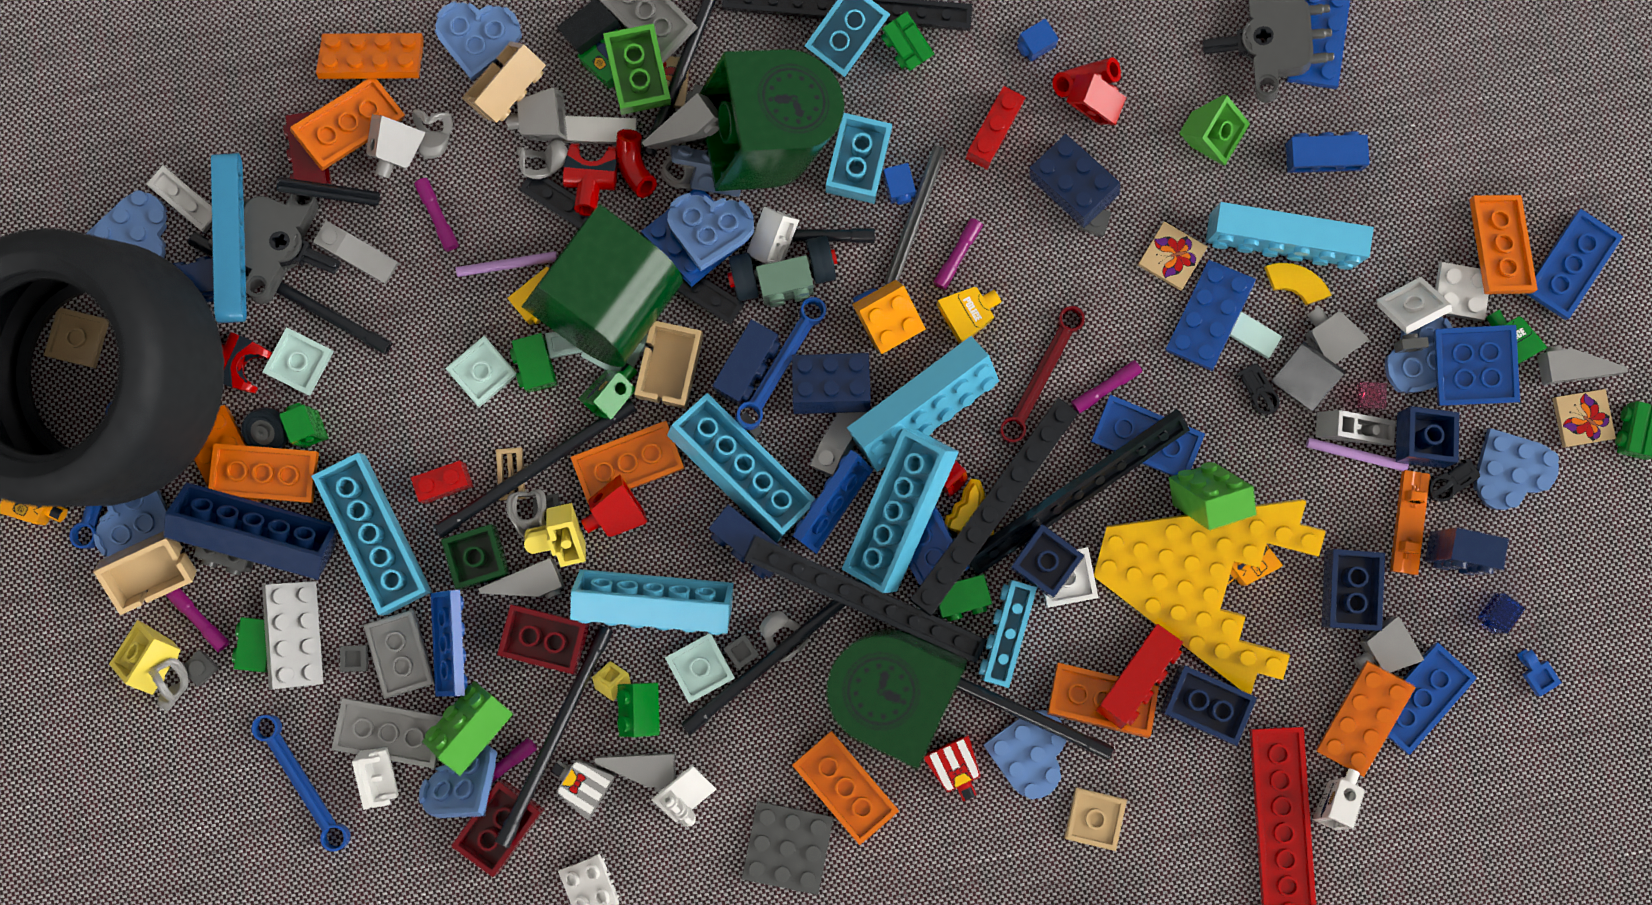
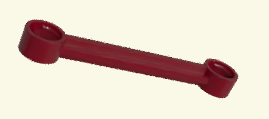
[999,306,1085,444]

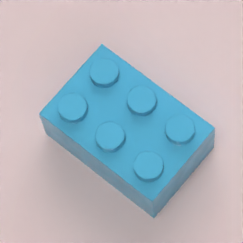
[805,0,890,77]
[826,113,893,204]

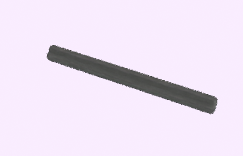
[884,146,946,285]

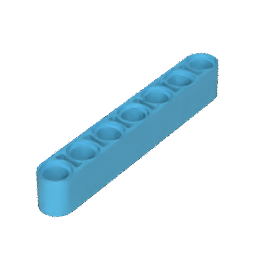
[211,153,247,324]

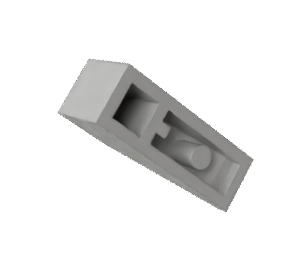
[642,93,719,150]
[313,221,399,284]
[1537,346,1628,385]
[1316,410,1396,446]
[810,412,867,477]
[478,558,565,600]
[595,753,676,792]

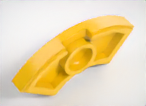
[1264,263,1332,305]

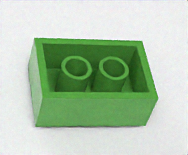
[603,23,671,115]
[1169,462,1257,530]
[422,681,513,776]

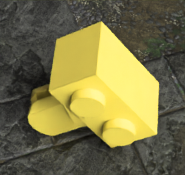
[524,503,586,567]

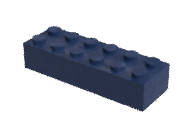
[164,482,338,580]

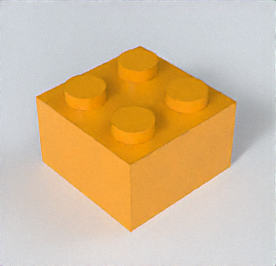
[852,280,926,354]

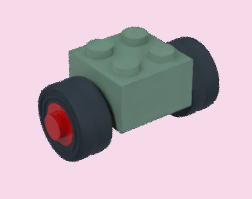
[727,236,837,308]

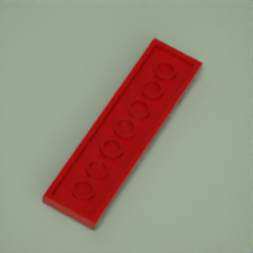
[1250,727,1316,905]

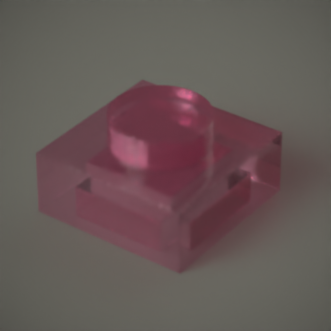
[1358,382,1387,410]

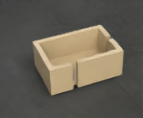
[462,41,546,123]
[634,321,704,409]
[93,531,197,615]

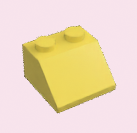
[109,620,181,695]

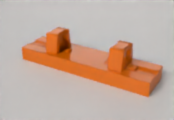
[1390,470,1430,575]

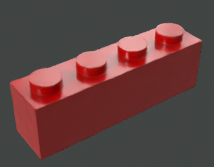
[1095,624,1183,729]

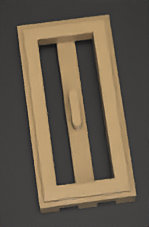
[496,447,526,501]

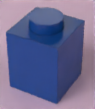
[1017,18,1059,62]
[883,163,916,205]

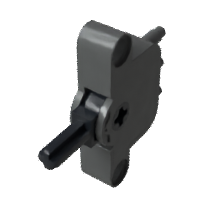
[1202,0,1334,103]
[208,194,340,305]

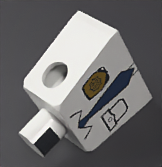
[1312,768,1365,831]

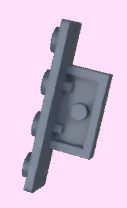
[670,145,741,197]

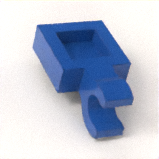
[1517,649,1561,697]

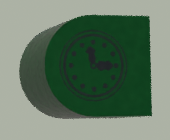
[699,49,844,191]
[521,204,683,367]
[827,628,968,769]

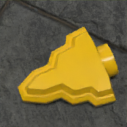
[944,479,994,536]

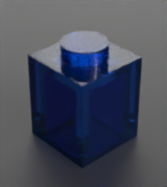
[1477,593,1526,634]

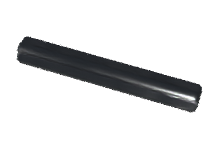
[276,177,380,206]

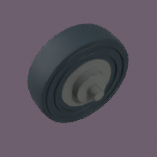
[242,407,288,448]

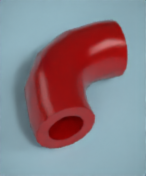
[1052,57,1121,97]
[616,129,657,198]

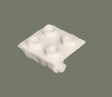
[651,766,716,827]
[558,854,620,905]

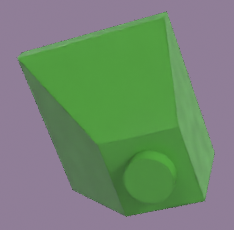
[1179,95,1250,165]

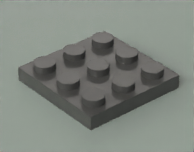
[742,801,834,895]

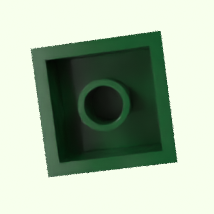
[441,524,511,590]

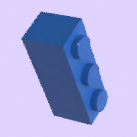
[1286,131,1370,173]

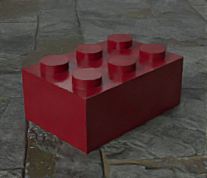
[497,604,590,674]
[451,779,545,878]

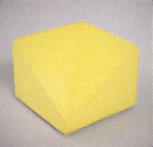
[592,661,631,701]

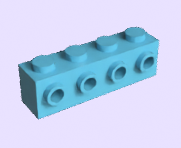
[978,580,1037,688]

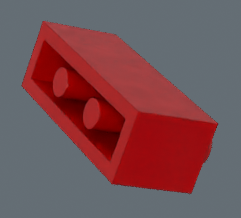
[965,86,1026,170]

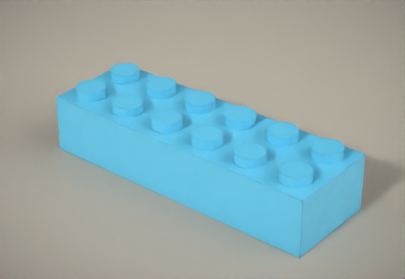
[1205,202,1374,270]
[847,336,999,472]
[667,393,815,543]
[842,428,959,593]
[312,453,432,615]
[570,569,734,635]

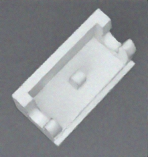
[747,207,799,264]
[352,747,399,810]

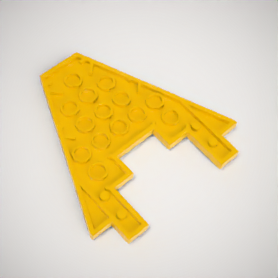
[1094,499,1326,694]

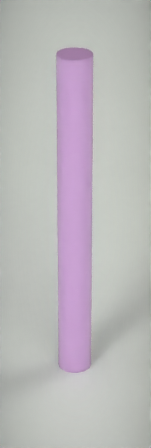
[456,251,558,277]
[1306,438,1409,471]

